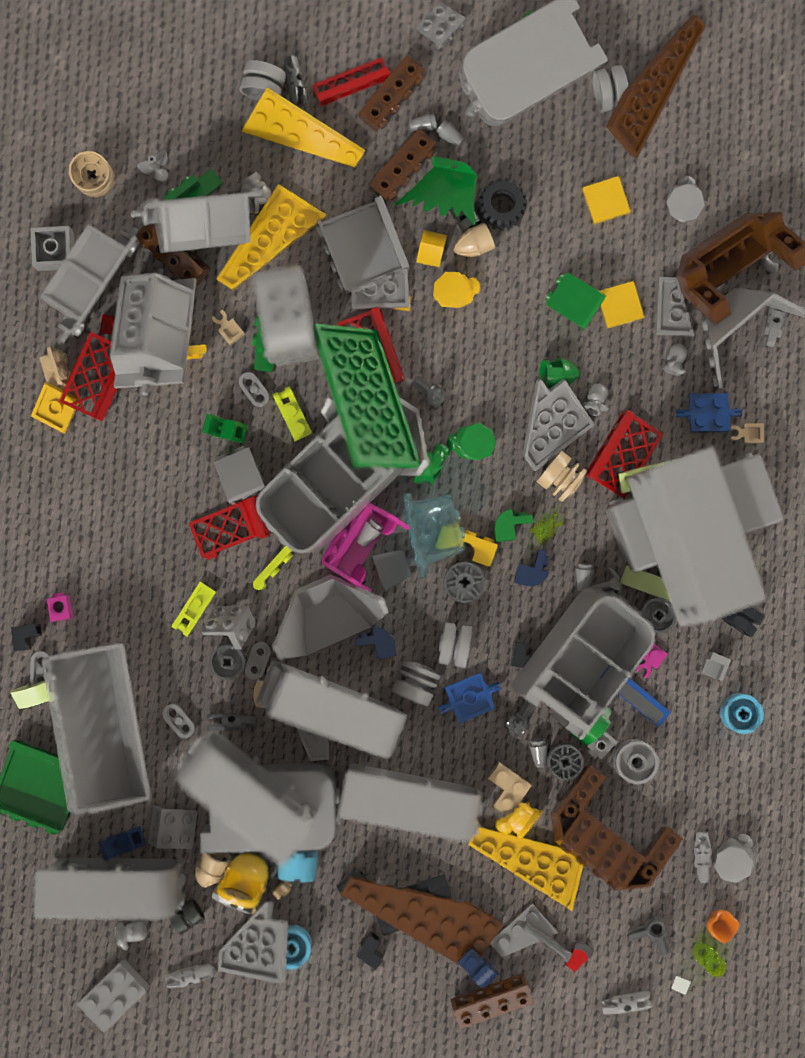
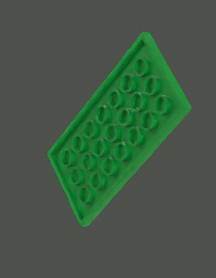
[313,323,421,468]

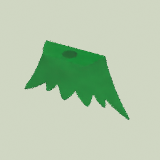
[393,156,477,225]

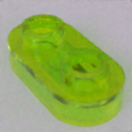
[692,942,727,977]

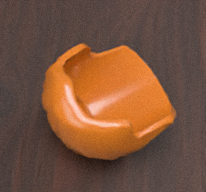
[706,909,739,943]

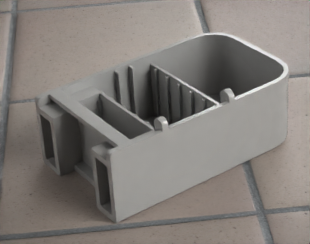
[458,0,608,126]
[253,265,320,366]
[256,415,404,553]
[510,587,655,740]
[256,660,407,758]
[176,730,317,866]
[201,763,341,853]
[338,763,483,841]
[34,858,185,919]

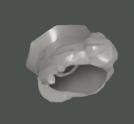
[667,176,705,222]
[715,834,754,883]

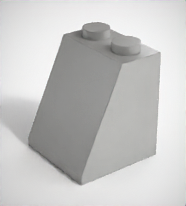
[213,446,266,505]

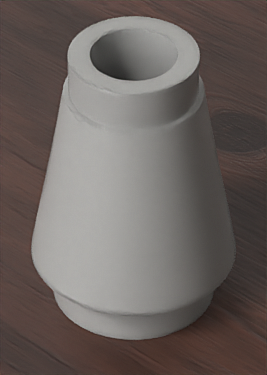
[409,112,438,132]
[436,119,464,147]
[356,518,383,547]
[575,563,594,591]
[529,738,548,768]

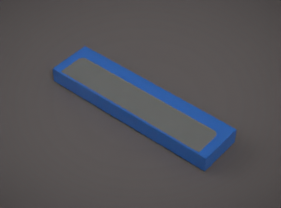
[599,665,671,727]

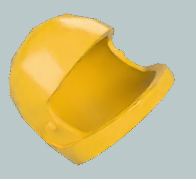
[217,853,268,908]

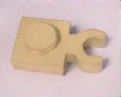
[212,310,245,346]
[730,423,764,443]
[272,880,293,899]

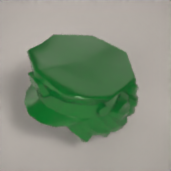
[446,423,496,461]
[413,443,451,486]

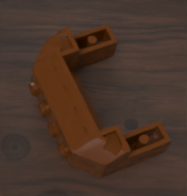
[677,212,805,325]
[550,765,683,891]

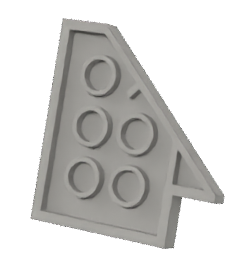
[522,378,595,471]
[218,902,288,984]

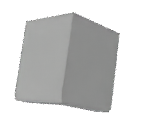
[702,652,731,681]

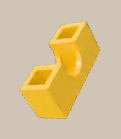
[435,524,498,567]

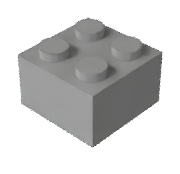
[31,226,75,271]

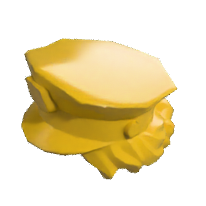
[433,272,480,308]
[496,801,543,840]

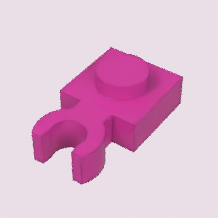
[635,643,668,678]

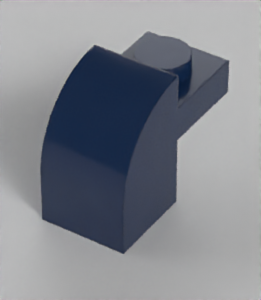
[513,549,549,586]
[355,628,397,659]
[98,826,146,861]
[457,947,498,988]

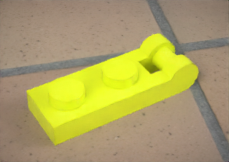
[272,386,312,442]
[253,546,294,590]
[172,582,217,637]

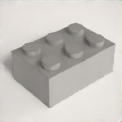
[77,958,150,1033]

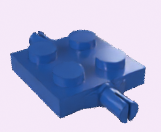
[676,393,742,433]
[438,673,502,723]

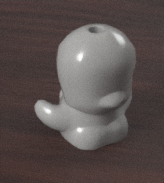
[241,172,271,201]
[662,343,688,376]
[582,383,609,416]
[114,921,147,950]

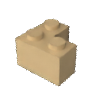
[487,761,532,816]

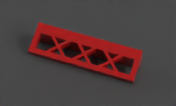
[312,58,390,107]

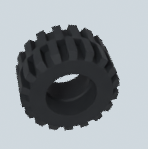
[478,178,527,231]

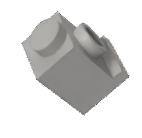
[587,731,618,759]

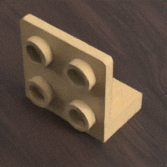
[39,346,73,390]

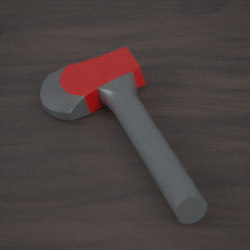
[522,921,593,972]

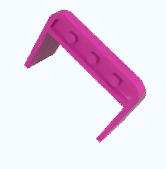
[322,503,410,592]

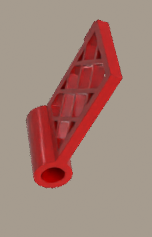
[189,495,271,561]

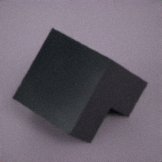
[11,624,42,651]
[510,642,531,668]
[356,932,384,970]

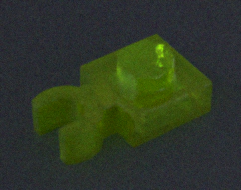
[529,512,564,545]

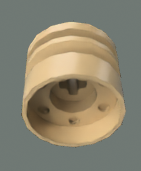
[69,151,115,197]
[536,450,587,502]

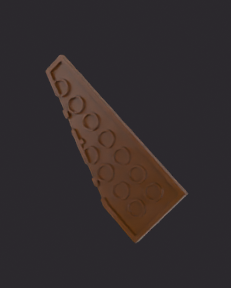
[606,15,706,158]
[340,876,503,965]

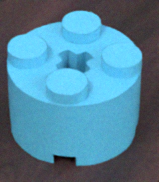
[720,693,764,734]
[278,850,318,882]
[286,925,312,969]

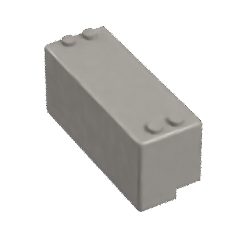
[628,448,766,626]
[606,453,783,572]
[42,644,150,814]

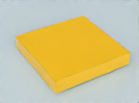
[582,176,631,224]
[600,281,644,329]
[31,382,79,434]

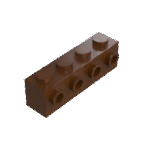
[359,55,425,132]
[368,128,436,203]
[135,223,211,286]
[450,973,534,1029]

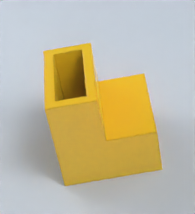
[416,230,447,267]

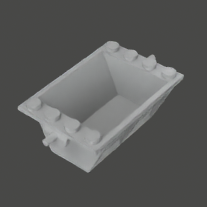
[131,188,267,253]
[40,224,139,343]
[110,269,197,395]

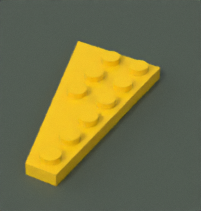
[241,87,365,167]
[217,184,327,290]
[468,826,583,911]

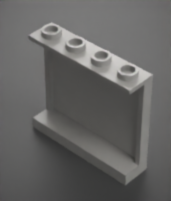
[316,196,409,294]

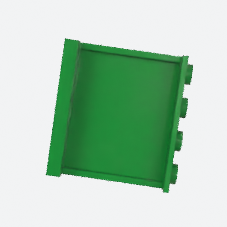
[0,739,70,835]

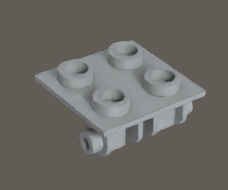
[415,2,466,50]

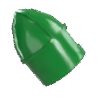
[539,358,581,388]

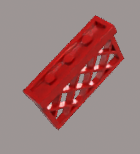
[337,307,405,383]
[58,331,118,422]
[584,410,664,499]

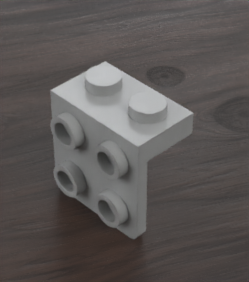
[201,606,256,649]

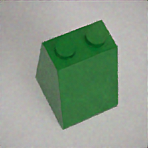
[545,272,606,330]

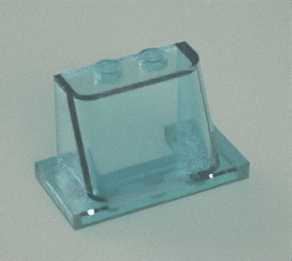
[403,493,465,579]

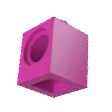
[47,592,73,622]

